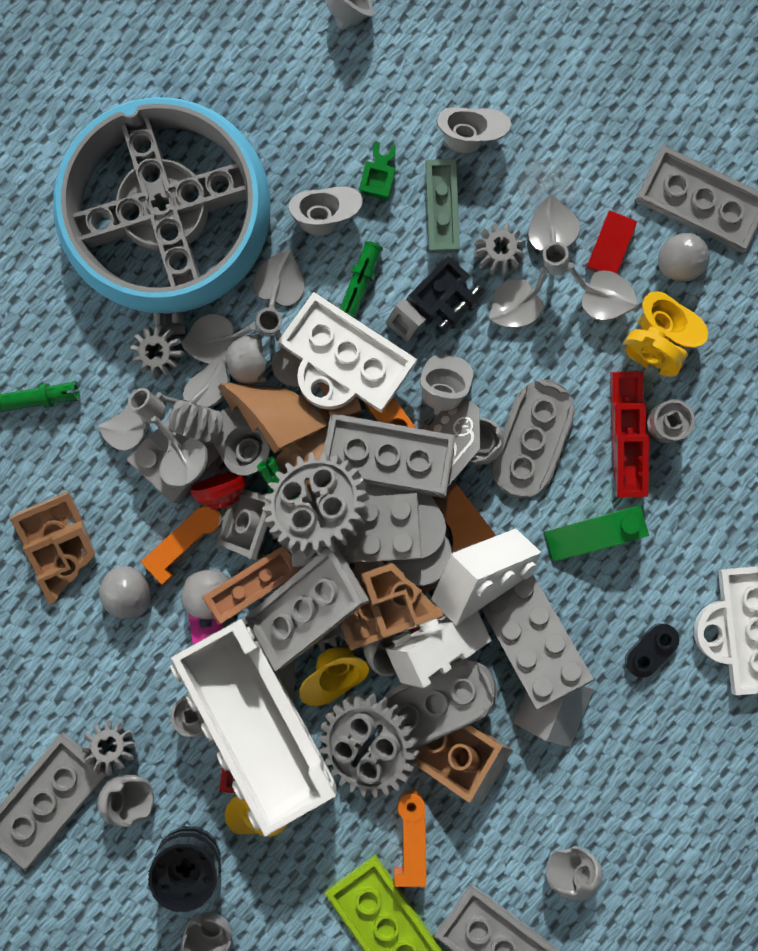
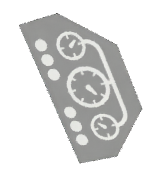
[426,397,480,487]

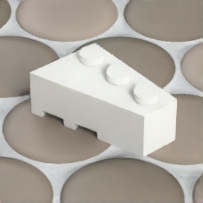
[431,529,542,625]
[385,611,491,688]

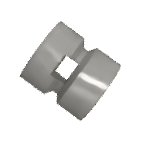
[646,400,695,444]
[171,692,204,737]

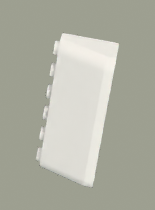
[171,618,336,836]

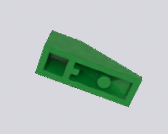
[544,505,650,562]

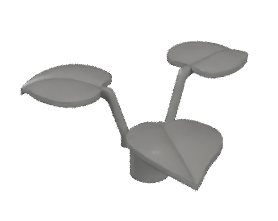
[489,195,637,328]
[181,250,320,388]
[98,357,229,487]

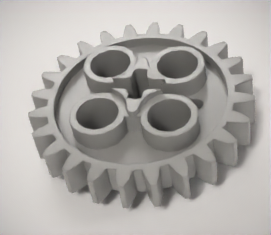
[262,452,369,556]
[318,693,419,798]

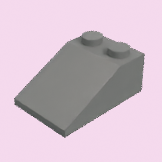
[126,419,221,504]

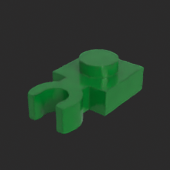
[359,142,396,201]

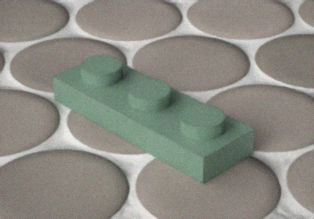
[425,159,460,253]

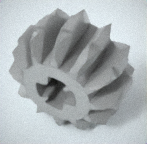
[474,223,526,276]
[130,324,184,377]
[169,400,224,443]
[81,720,137,776]

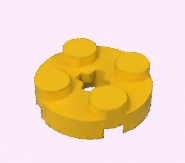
[623,327,688,377]

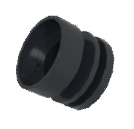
[148,826,221,912]

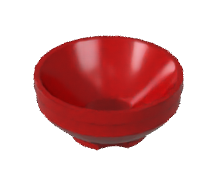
[190,472,247,510]

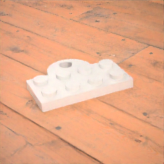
[278,292,417,413]
[694,566,758,695]

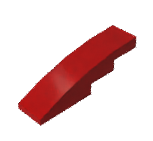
[610,371,649,498]

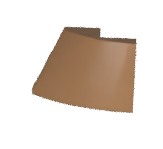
[218,383,328,453]
[10,491,95,605]
[341,563,444,651]

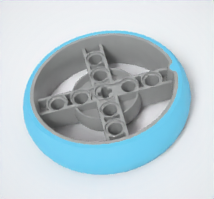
[53,97,270,314]

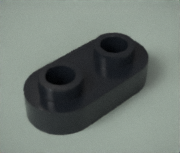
[625,623,680,678]

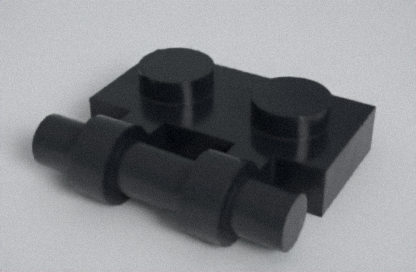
[406,255,484,335]

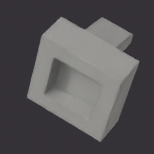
[385,299,426,343]
[153,312,186,336]

